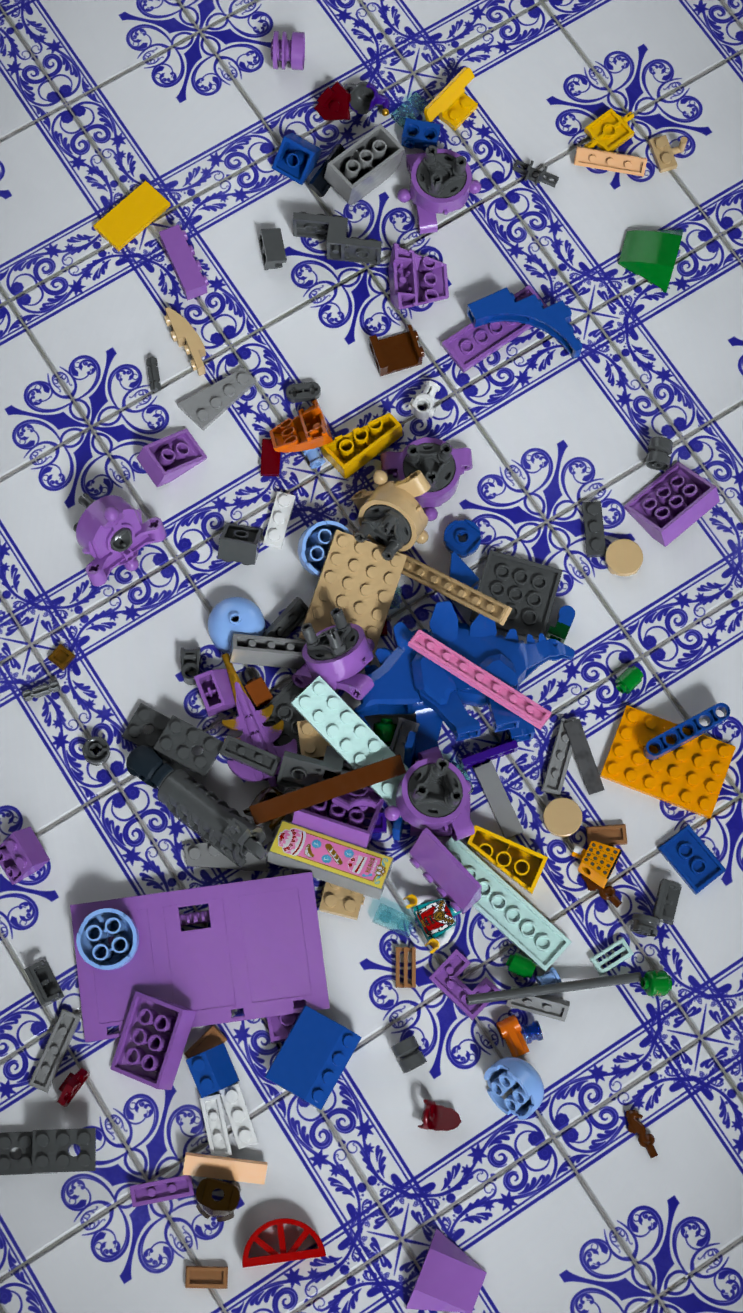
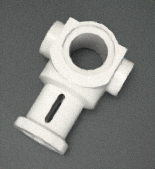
[408,381,440,420]

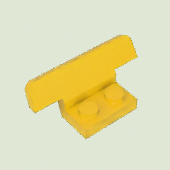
[424,67,478,131]

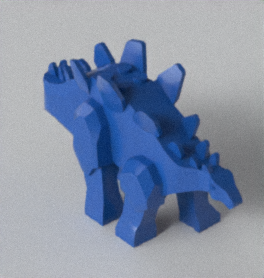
[354,601,575,761]

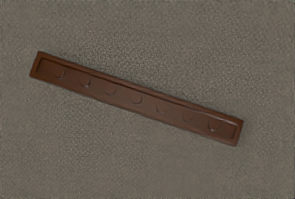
[249,754,406,825]

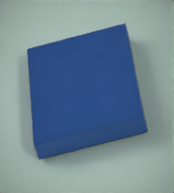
[658,824,726,895]

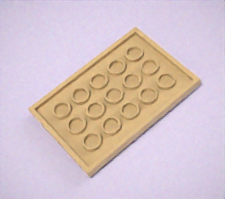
[299,529,407,664]

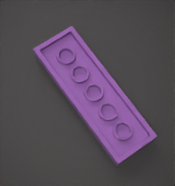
[442,285,547,373]

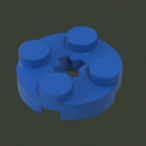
[443,519,481,558]

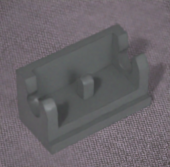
[258,228,287,270]
[652,879,682,925]
[24,960,65,1007]

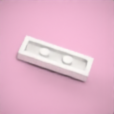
[263,492,296,549]
[219,1083,258,1150]
[200,1094,233,1157]

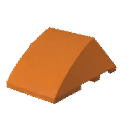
[269,399,333,453]

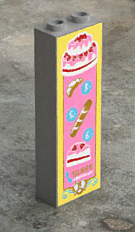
[266,820,394,900]

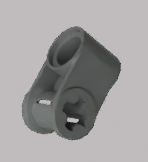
[180,647,201,685]

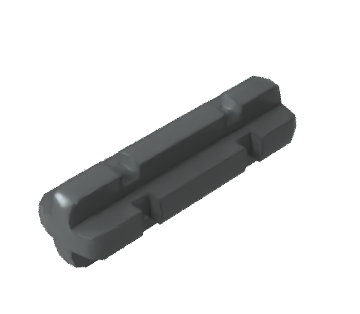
[146,357,161,393]
[22,680,60,702]

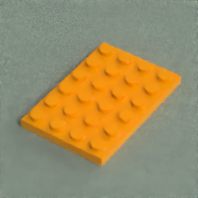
[600,705,736,819]

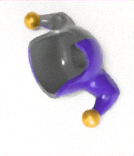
[344,81,390,116]

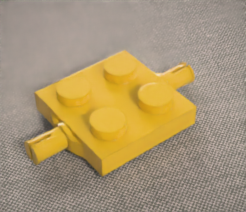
[584,108,635,152]

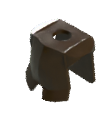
[243,786,285,831]
[196,1178,241,1222]

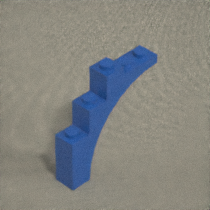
[466,287,582,359]

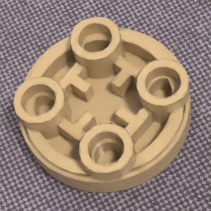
[605,539,643,576]
[543,798,583,838]

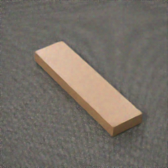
[574,146,647,177]
[182,1152,267,1184]

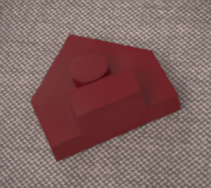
[314,81,351,121]
[57,1068,90,1107]

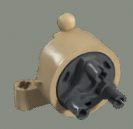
[351,470,431,561]

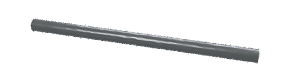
[466,972,642,1005]

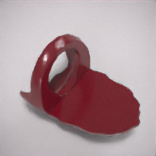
[418,1099,461,1131]

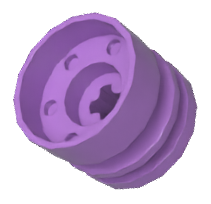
[271,31,305,70]

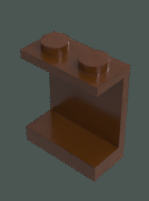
[369,325,425,376]

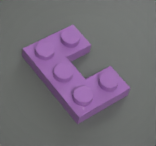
[429,949,500,1021]

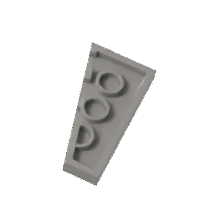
[177,368,256,431]
[184,841,268,872]

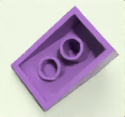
[137,428,207,487]

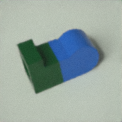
[546,605,575,644]

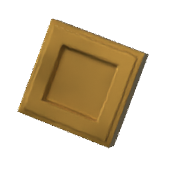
[48,644,76,671]

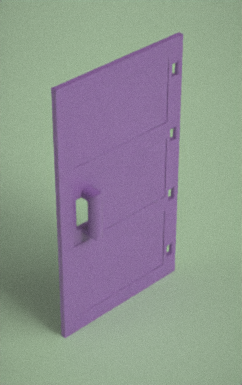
[70,872,330,1042]

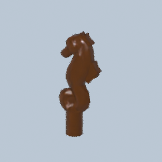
[581,874,622,908]
[625,1109,658,1158]

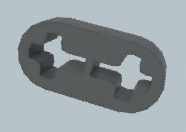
[286,382,321,403]

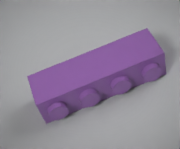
[159,224,209,301]

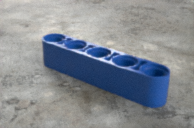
[643,703,730,760]

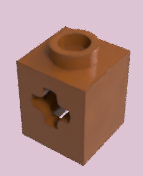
[244,677,273,710]

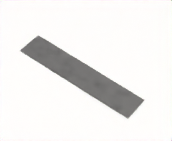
[564,719,605,795]

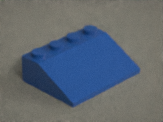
[264,1005,362,1110]

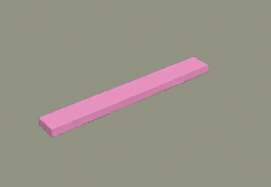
[408,629,552,730]

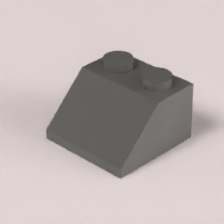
[217,523,263,565]

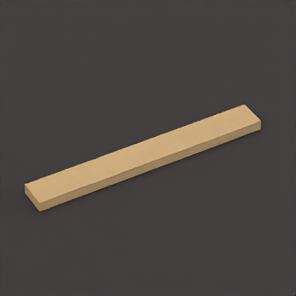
[399,552,513,626]

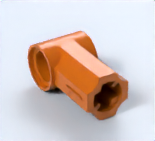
[496,1015,529,1057]

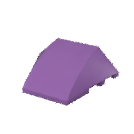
[388,243,449,310]
[406,1228,487,1313]

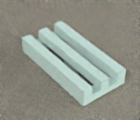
[589,937,634,976]

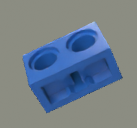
[401,118,441,151]

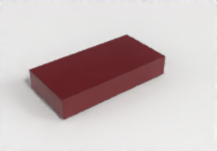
[261,439,280,477]

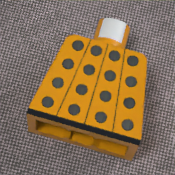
[571,841,622,888]

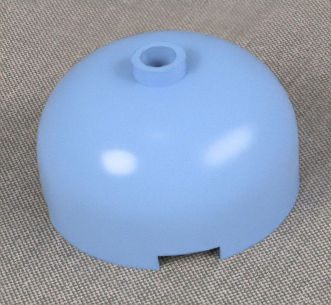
[298,521,352,577]
[208,597,265,655]
[76,908,139,970]
[484,1057,544,1120]

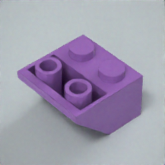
[194,669,236,717]
[0,827,50,885]

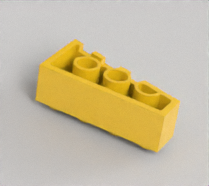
[321,413,403,479]
[467,825,548,894]

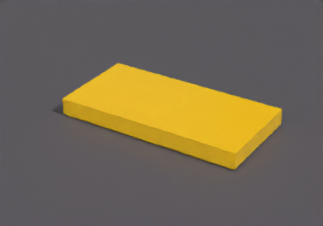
[93,180,171,252]

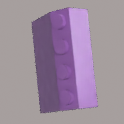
[624,462,720,547]
[292,799,384,849]
[409,827,482,914]
[110,991,196,1090]

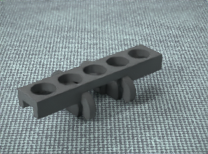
[513,160,559,188]

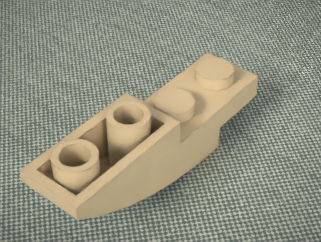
[164,307,206,376]

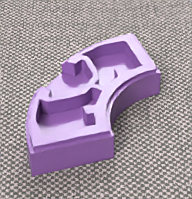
[332,787,383,811]

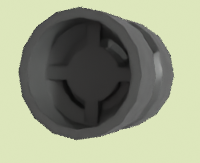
[645,437,673,470]
[391,1036,427,1073]

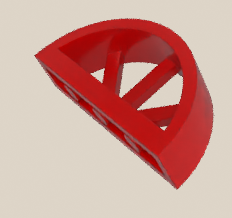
[242,1218,326,1268]

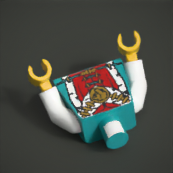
[403,894,461,954]

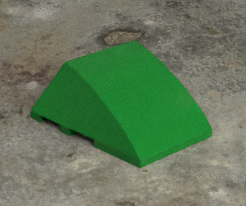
[618,229,683,293]

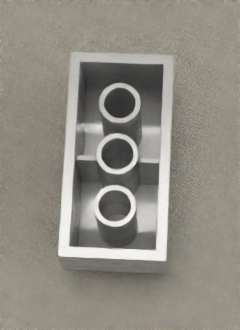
[324,124,405,205]

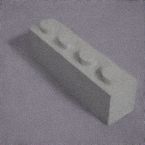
[230,633,306,669]

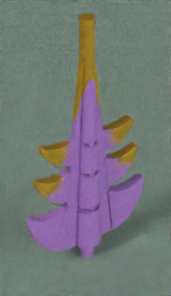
[221,653,297,788]

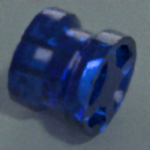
[521,1020,543,1044]

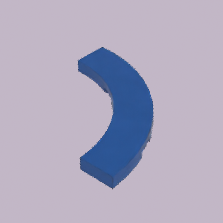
[392,731,416,841]

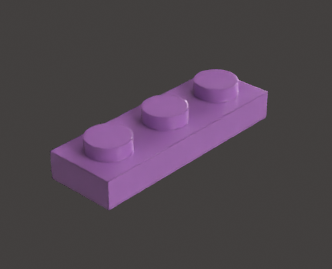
[130,1175,195,1207]

